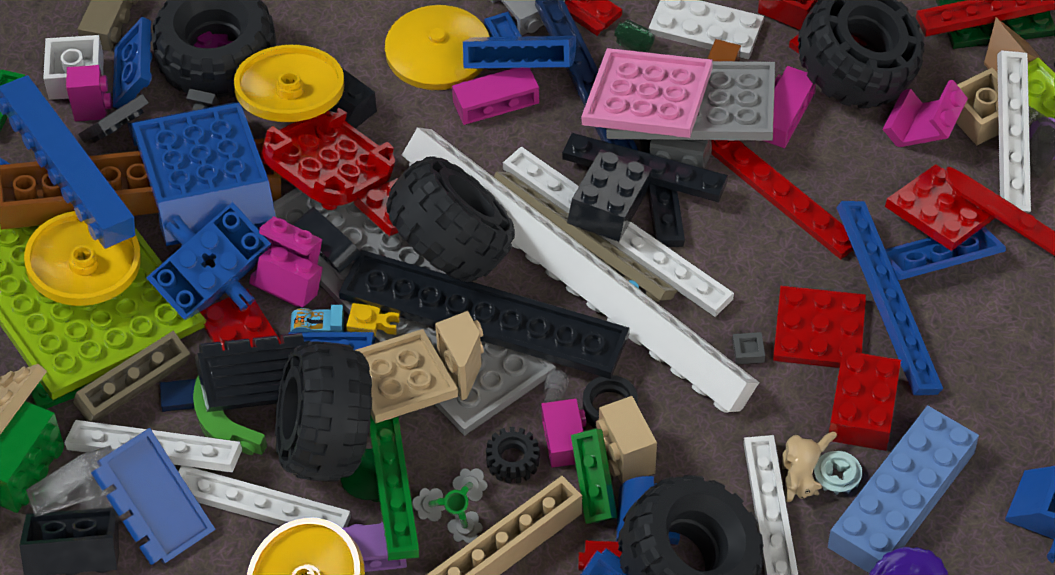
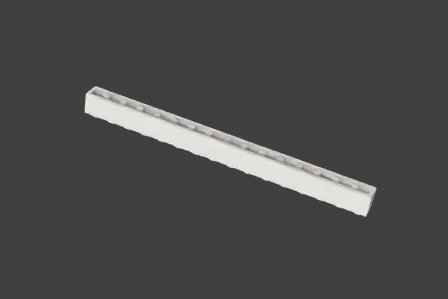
[402,128,760,413]

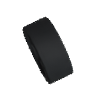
[583,375,638,429]

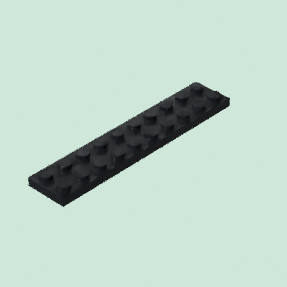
[339,249,630,379]

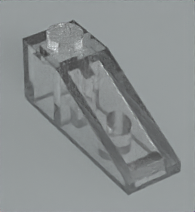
[26,445,115,517]

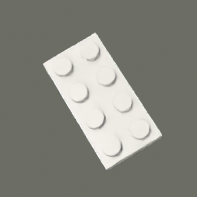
[648,0,764,59]

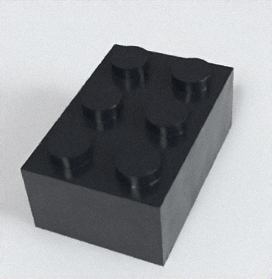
[567,149,652,242]

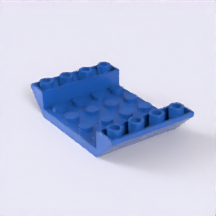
[128,102,276,246]

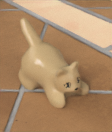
[781,432,837,502]

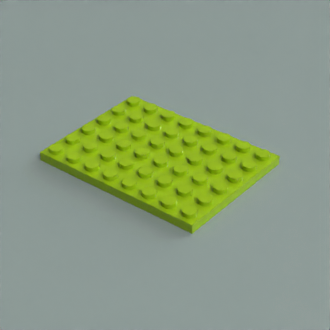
[0,225,206,400]

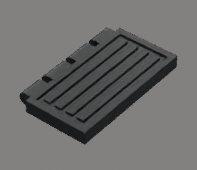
[195,333,310,412]

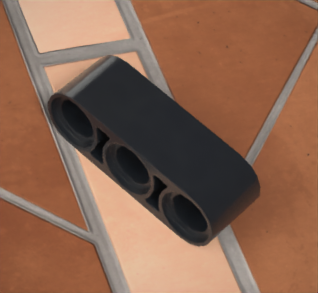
[292,207,361,273]

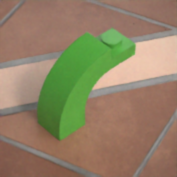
[193,375,267,455]

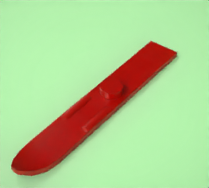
[945,166,1055,256]

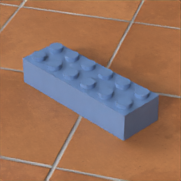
[827,405,979,573]

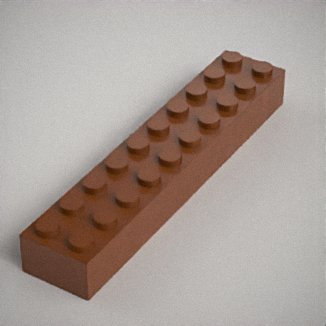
[0,138,281,230]

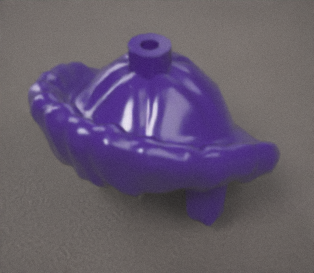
[869,547,948,575]

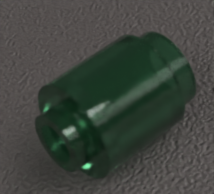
[614,19,655,53]

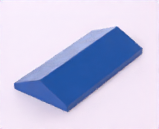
[885,226,1006,280]

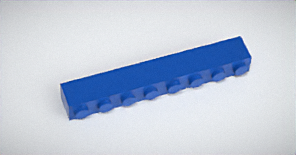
[0,75,135,249]

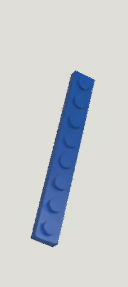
[837,201,943,395]

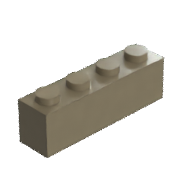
[77,0,138,51]
[73,330,190,422]

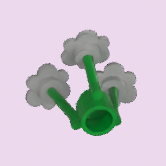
[412,468,488,543]

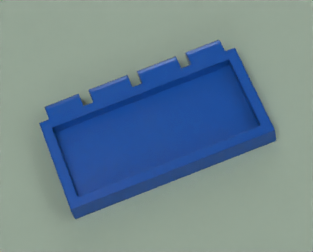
[91,428,216,565]

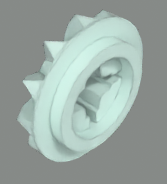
[814,451,862,495]

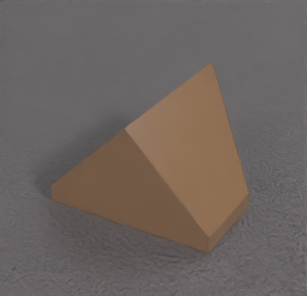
[984,17,1044,73]

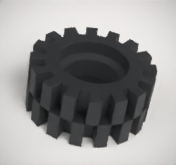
[486,427,540,484]

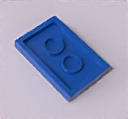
[113,17,152,109]

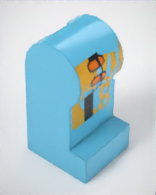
[290,305,345,332]

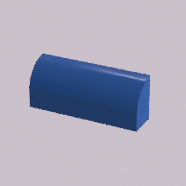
[463,36,576,68]

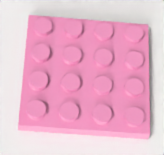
[581,48,713,138]

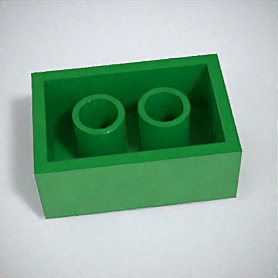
[0,401,64,513]

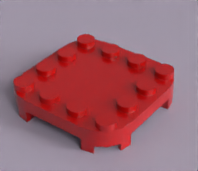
[260,108,396,210]

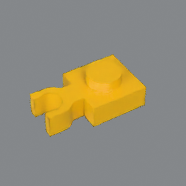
[347,303,400,337]

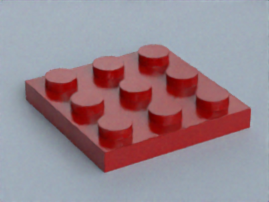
[885,164,995,251]
[773,286,866,368]

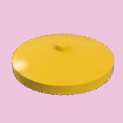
[385,5,489,90]
[234,45,344,122]
[24,211,141,306]
[247,518,365,575]

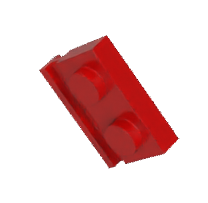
[565,0,622,36]

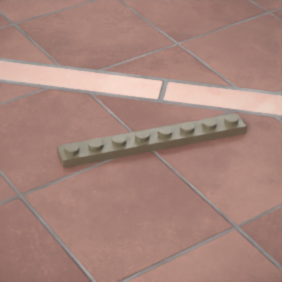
[493,171,678,302]

